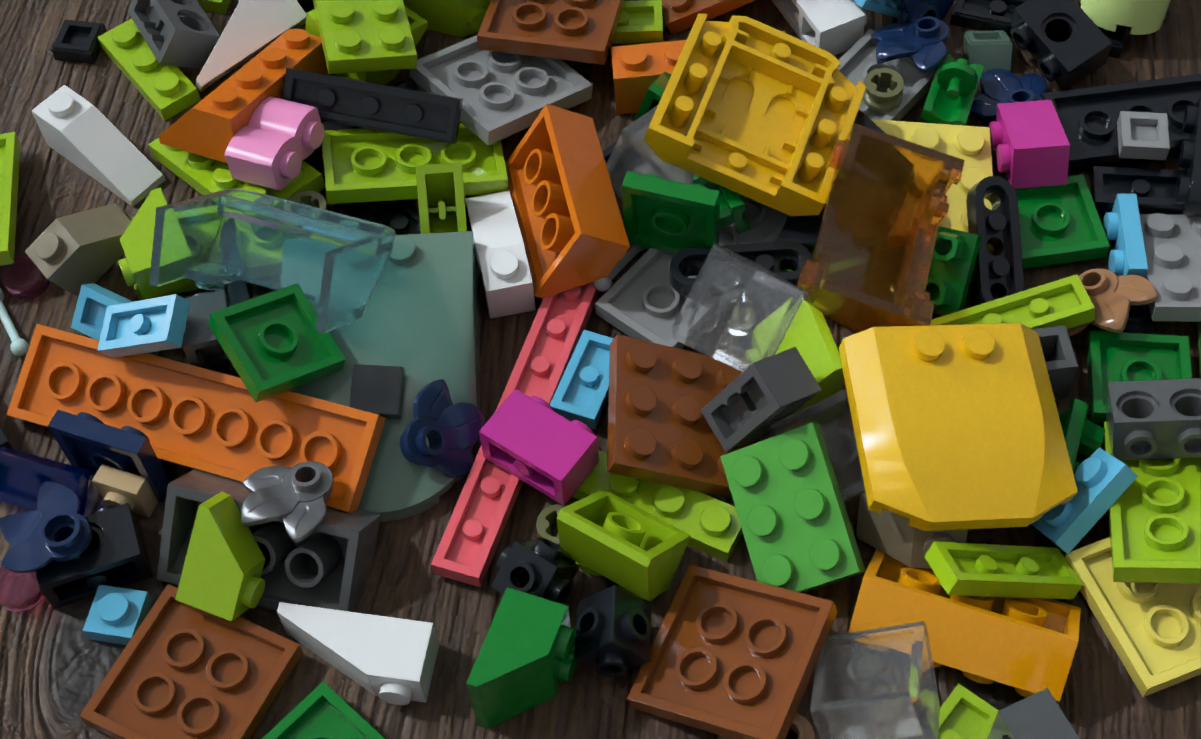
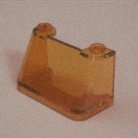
[797,123,965,334]

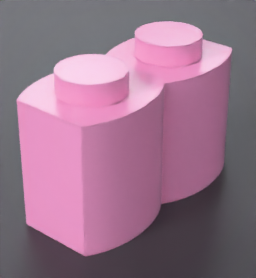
[224,96,324,190]

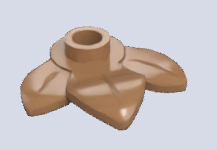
[1067,268,1158,336]

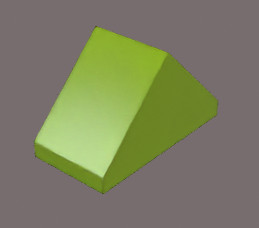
[415,162,467,234]

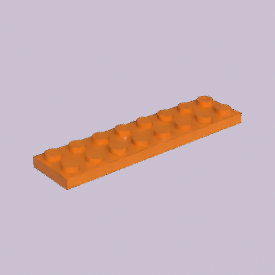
[6,324,386,513]

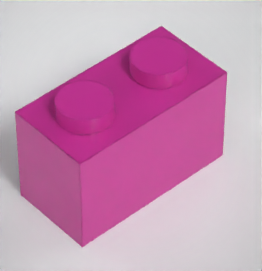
[989,100,1070,189]
[479,389,599,506]

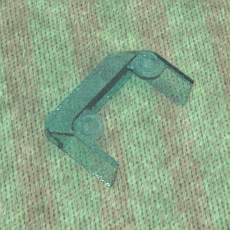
[149,189,395,334]

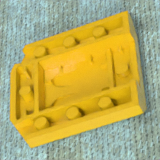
[644,13,866,216]
[839,323,1078,531]

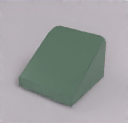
[962,30,1013,73]

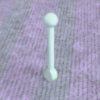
[0,288,29,356]

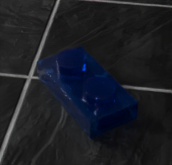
[0,447,90,517]

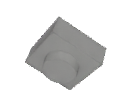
[1117,111,1170,160]

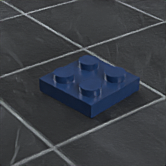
[48,410,170,503]

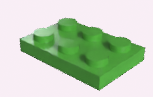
[720,422,866,593]

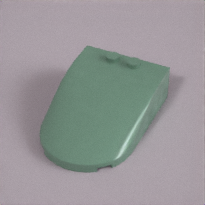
[281,231,480,522]

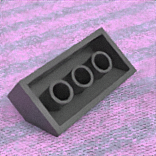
[156,469,381,612]

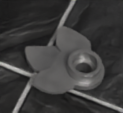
[241,461,334,543]

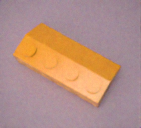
[847,549,1081,702]

